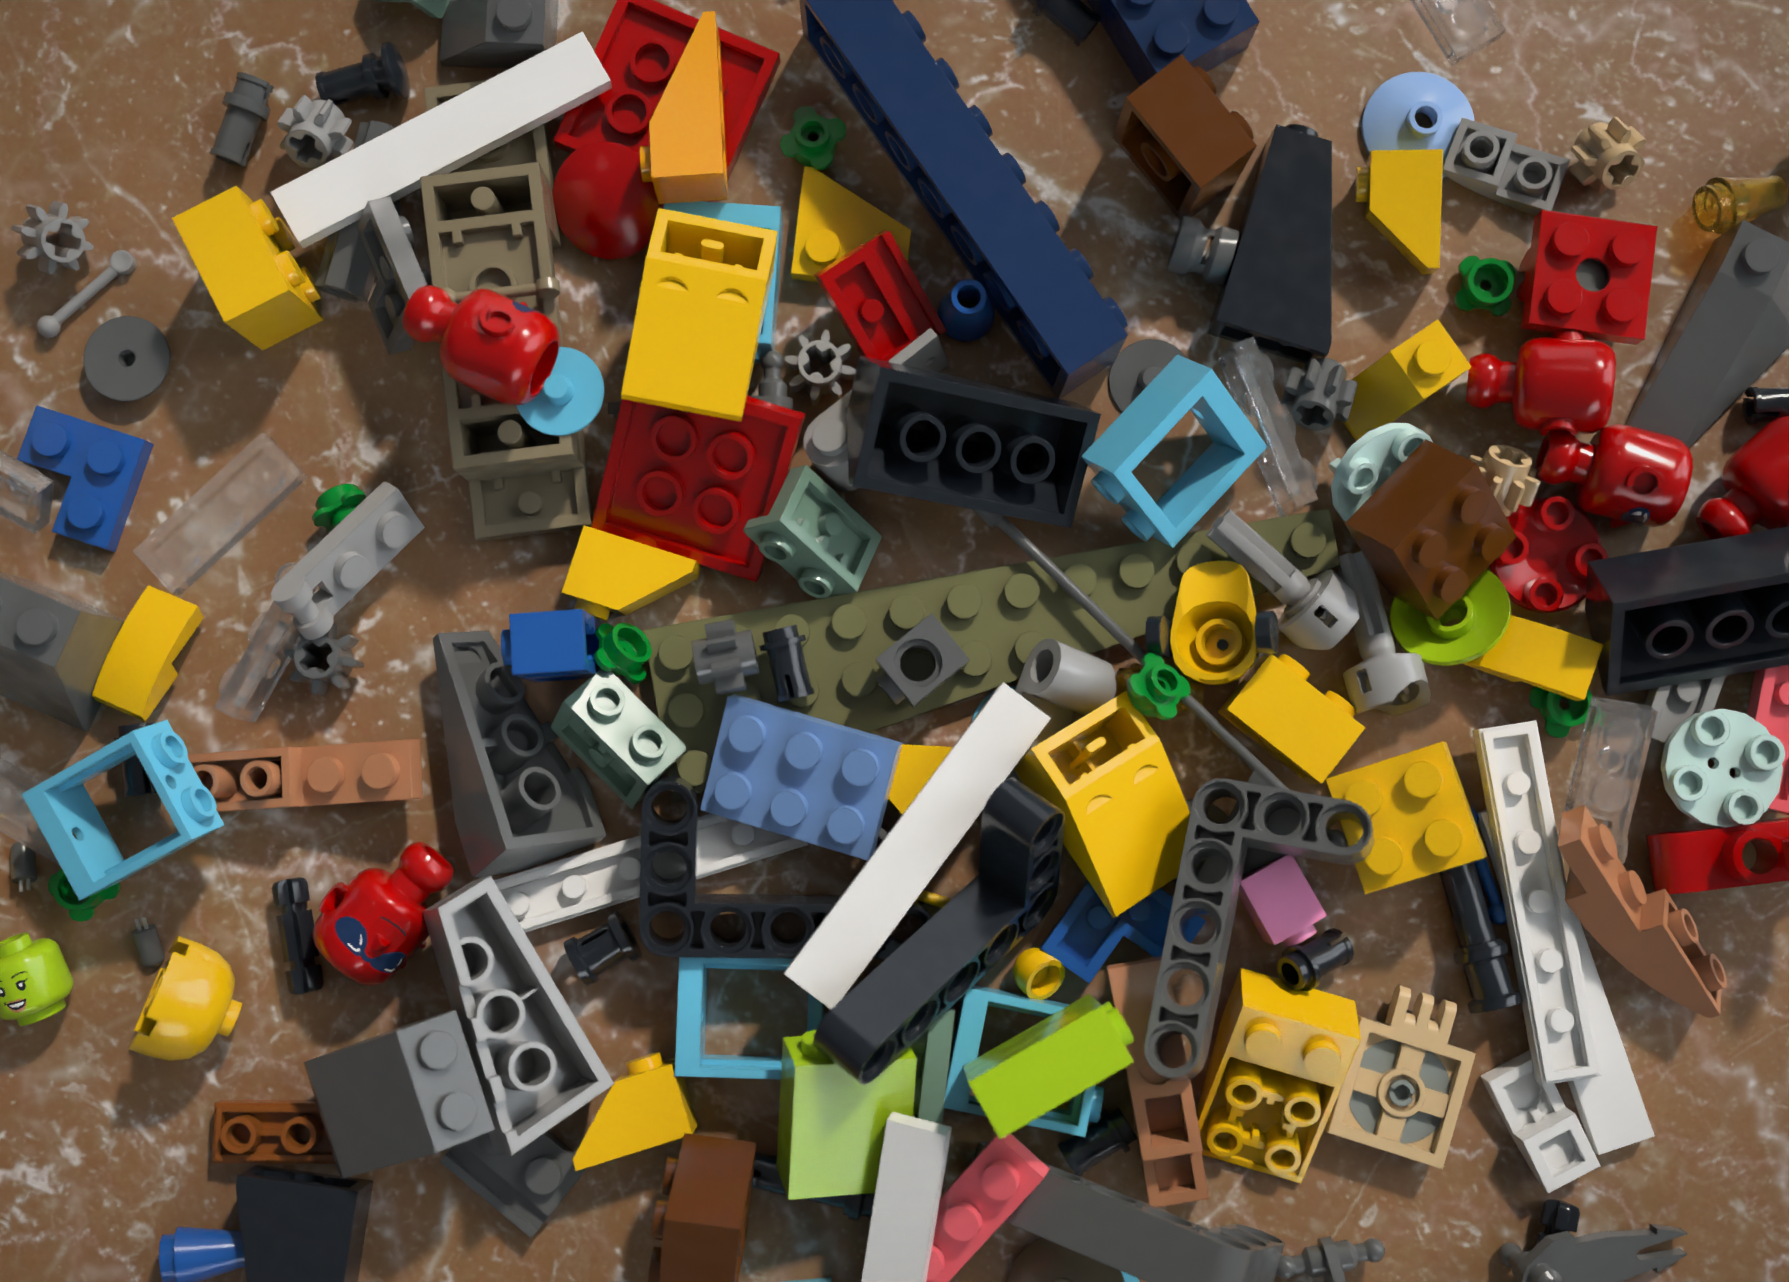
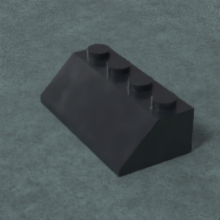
[846,356,1101,528]
[1585,526,1789,696]

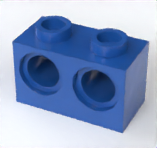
[501,609,601,683]

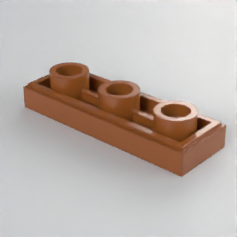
[212,1100,336,1164]

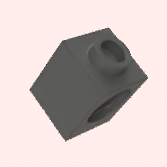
[874,613,970,708]

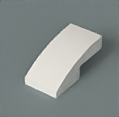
[1480,1050,1600,1193]

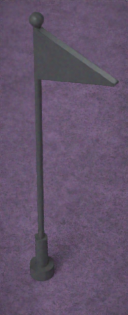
[972,509,1347,884]

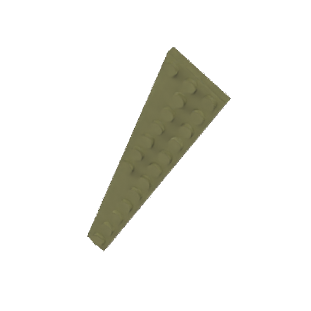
[644,508,1340,802]

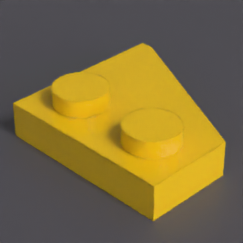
[791,166,911,282]

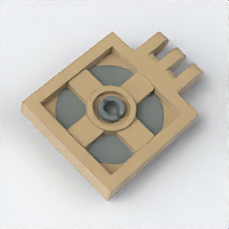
[1324,985,1476,1169]

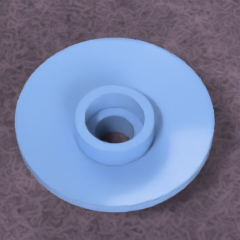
[1361,72,1475,178]

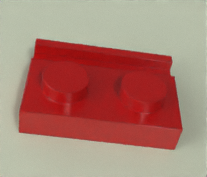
[814,230,947,362]

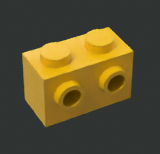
[1218,654,1365,785]

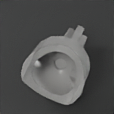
[1206,509,1360,650]
[1337,551,1431,716]

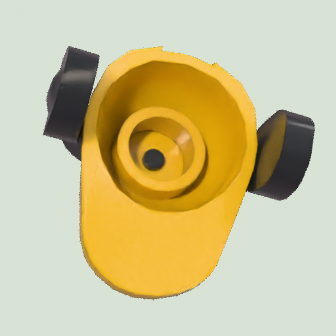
[1145,561,1279,685]

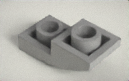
[1442,117,1570,216]

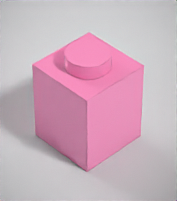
[1239,854,1327,948]

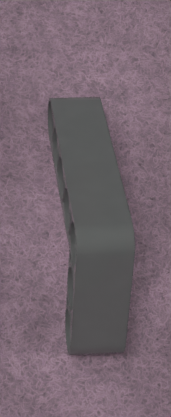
[1144,779,1374,1081]
[973,1141,1285,1282]

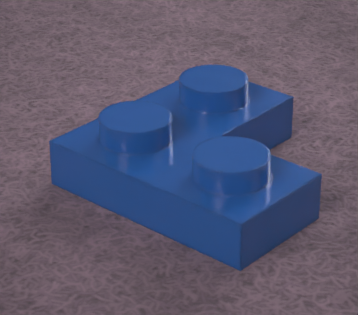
[17,405,154,552]
[1039,880,1206,984]

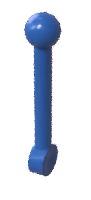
[1470,807,1507,925]

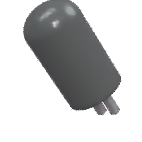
[10,841,37,892]
[131,917,165,968]

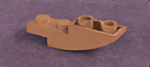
[187,739,423,812]
[1557,805,1727,1018]
[1107,956,1209,1207]

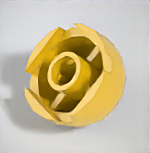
[128,936,242,1061]

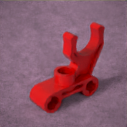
[1646,817,1789,894]

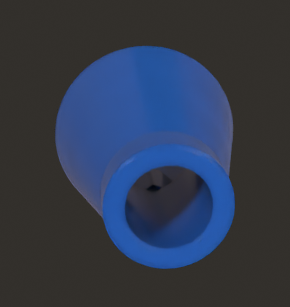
[938,279,995,342]
[159,1227,245,1282]

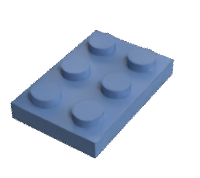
[700,694,903,861]

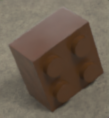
[1113,54,1257,221]
[1345,439,1517,621]
[648,1133,757,1282]

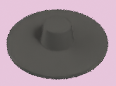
[83,316,171,401]
[1109,339,1187,412]

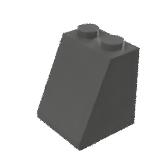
[0,572,125,731]
[303,1010,495,1178]

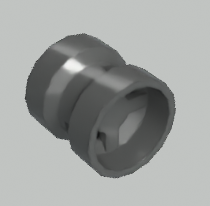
[1166,215,1239,287]

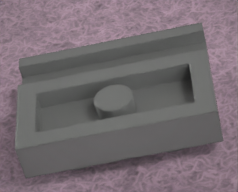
[440,1130,588,1238]

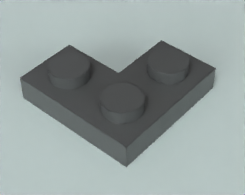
[357,196,432,355]

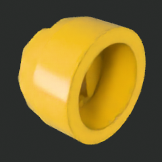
[1013,947,1065,1000]

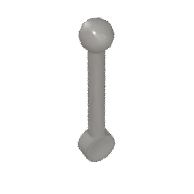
[37,250,137,338]

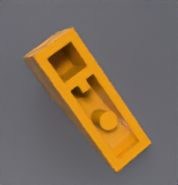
[640,11,728,204]

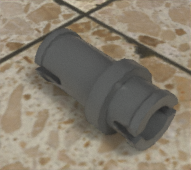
[210,72,274,168]

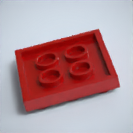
[553,0,781,202]
[591,396,805,582]

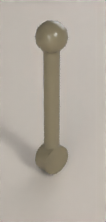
[441,277,560,304]

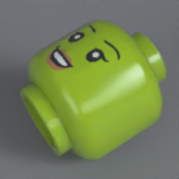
[0,932,74,1026]

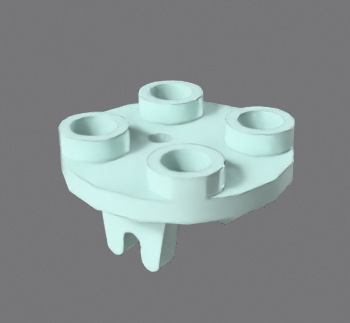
[1328,423,1433,522]
[1660,709,1785,828]

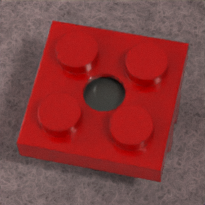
[1516,210,1658,345]

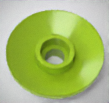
[1390,569,1511,666]

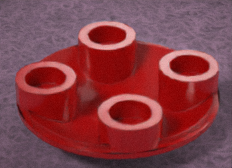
[552,142,664,259]
[1490,496,1608,613]

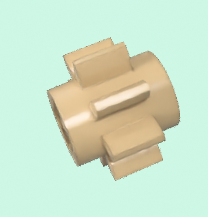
[1569,117,1647,195]
[1469,445,1541,517]

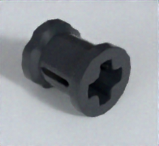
[564,911,642,986]

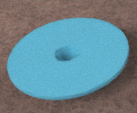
[516,347,605,436]

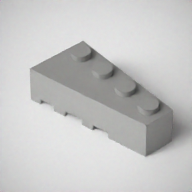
[422,876,614,1155]

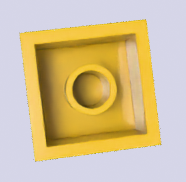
[172,185,324,351]
[1326,741,1487,894]

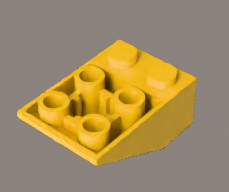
[621,208,778,422]
[1014,691,1205,919]
[1196,968,1361,1183]

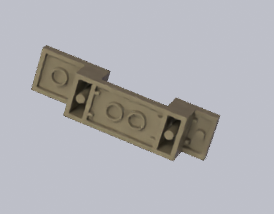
[420,80,593,542]

